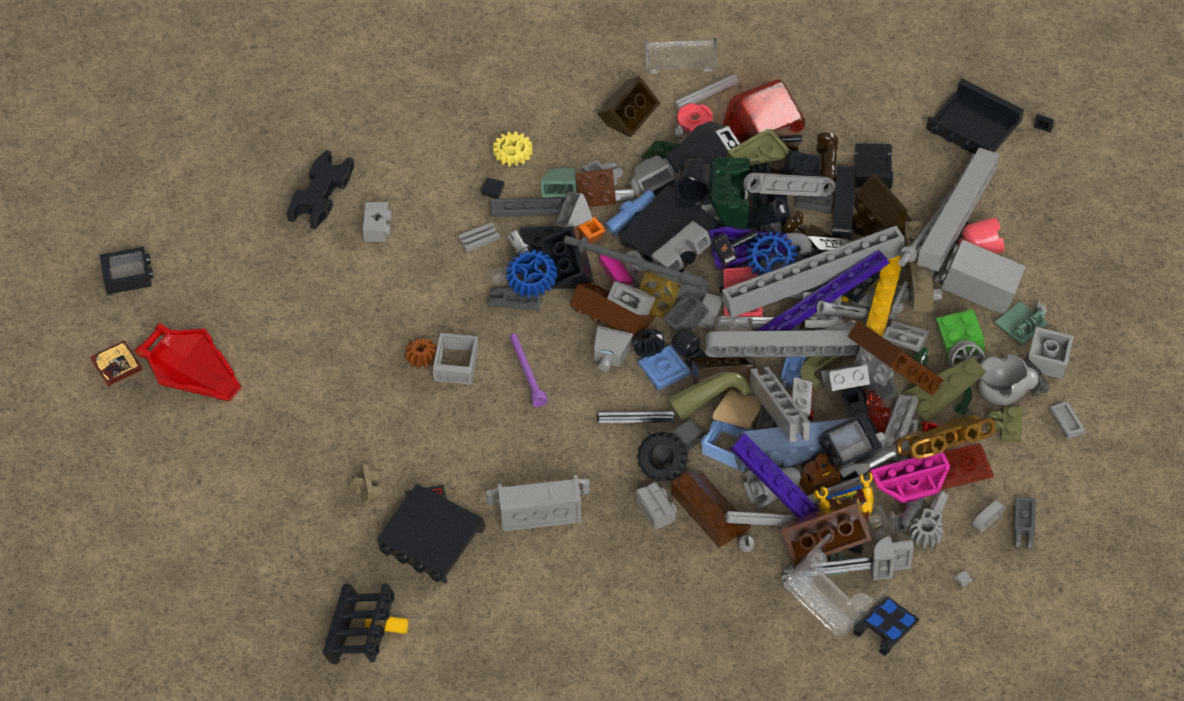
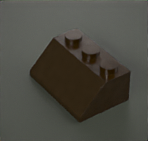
[597,76,660,137]
[854,173,907,234]
[690,357,756,392]

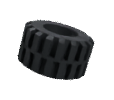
[637,431,689,482]

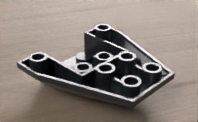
[667,121,749,188]

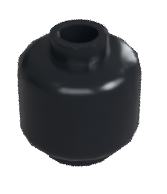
[672,330,701,358]

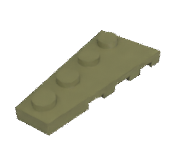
[901,357,986,422]

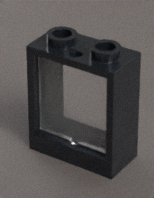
[100,247,154,295]
[818,413,883,472]

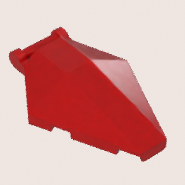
[134,323,242,401]

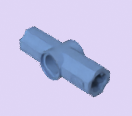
[605,190,655,236]

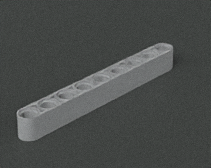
[705,330,860,357]

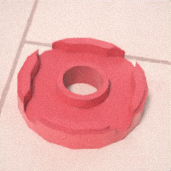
[677,103,713,133]

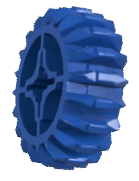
[746,231,797,277]
[506,249,557,298]

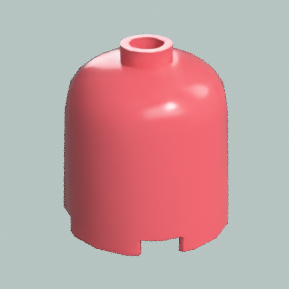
[958,218,1004,255]

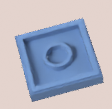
[638,345,691,390]

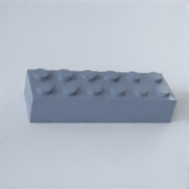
[734,418,860,472]

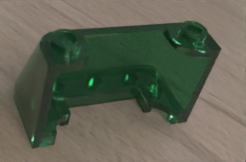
[711,157,750,230]

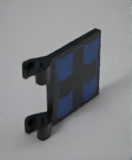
[853,596,919,656]

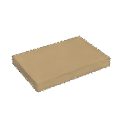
[713,390,762,429]

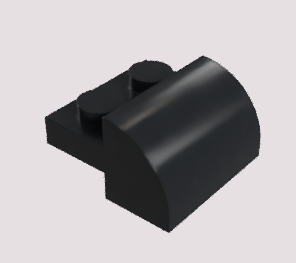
[780,150,822,177]

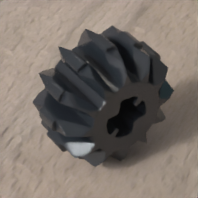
[632,328,665,358]

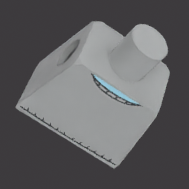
[594,326,633,372]

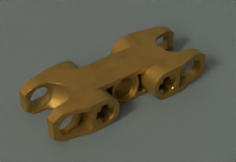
[895,415,996,459]

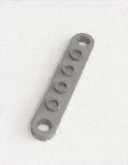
[743,173,836,197]

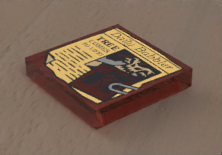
[90,341,142,387]

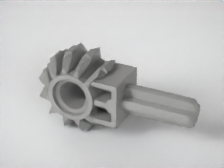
[909,491,948,548]

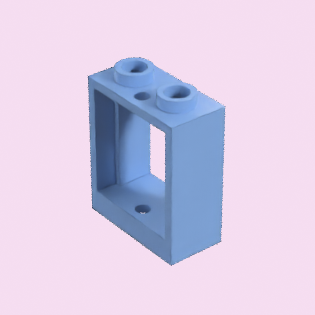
[701,420,755,472]

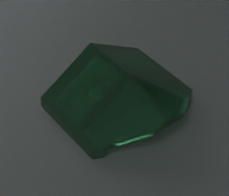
[641,140,679,160]

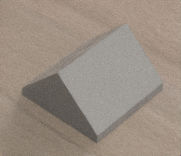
[554,191,593,228]

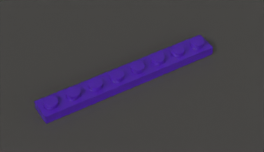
[756,249,889,331]

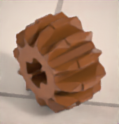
[405,337,437,370]

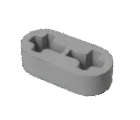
[973,500,1005,532]

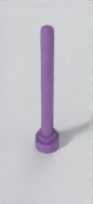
[510,334,548,407]

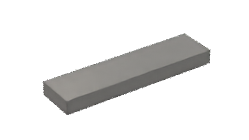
[880,395,919,461]

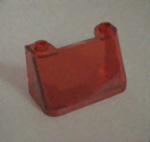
[723,79,806,143]

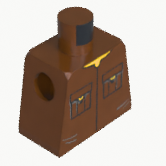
[799,454,841,495]

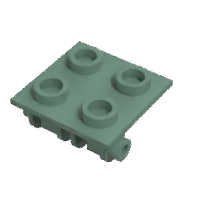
[994,301,1049,345]

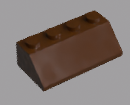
[570,283,656,337]
[671,472,751,548]
[781,497,872,566]

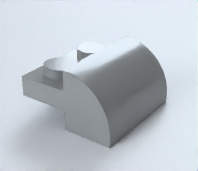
[872,536,914,581]

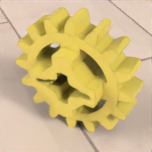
[493,131,532,167]

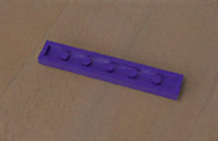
[730,433,820,518]

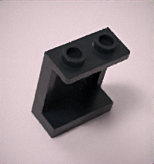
[855,143,893,189]

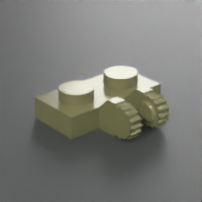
[986,405,1024,443]

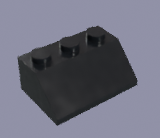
[540,225,594,289]

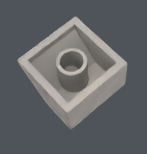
[1028,327,1074,379]

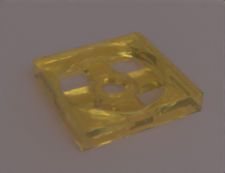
[639,271,681,318]

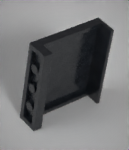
[926,78,1024,154]
[620,184,720,272]
[377,484,486,584]

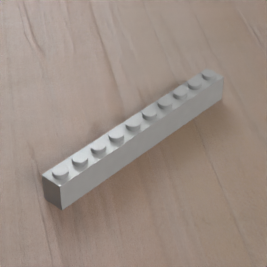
[917,148,1000,272]
[722,226,905,318]

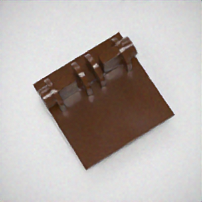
[576,168,616,207]

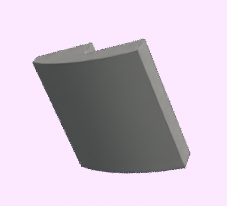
[883,321,929,352]
[840,450,895,478]

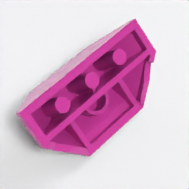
[870,452,950,503]

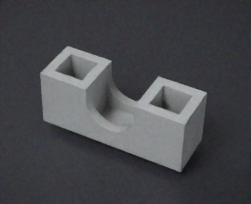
[651,221,712,271]

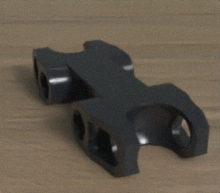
[287,150,354,229]

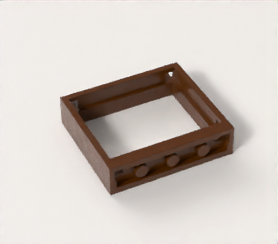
[847,321,944,396]

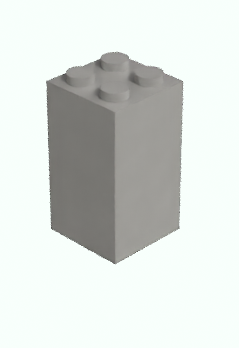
[941,240,1026,315]

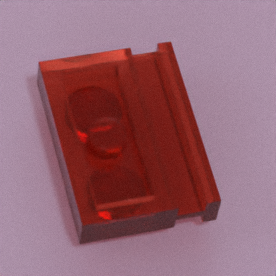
[867,390,891,434]

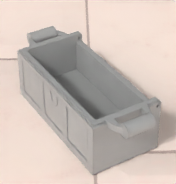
[486,475,590,532]

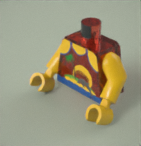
[813,472,874,522]

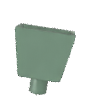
[541,167,577,198]

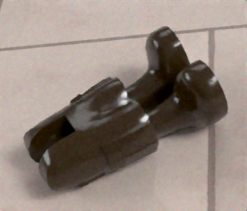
[816,132,838,189]
[782,211,835,249]

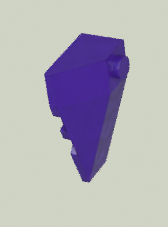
[709,227,788,271]

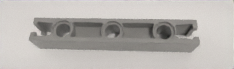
[749,367,810,442]

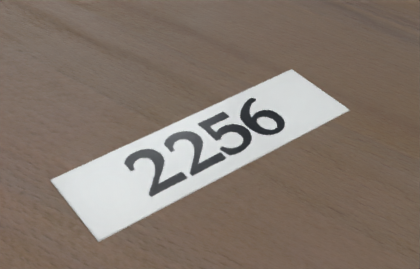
[808,236,851,250]

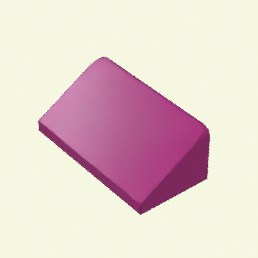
[599,255,633,285]

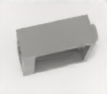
[433,333,479,385]

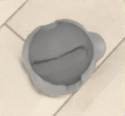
[977,354,1038,406]

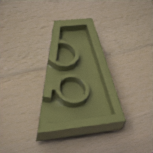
[726,128,789,168]

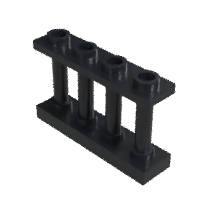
[323,583,395,664]

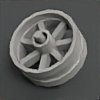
[948,340,985,368]

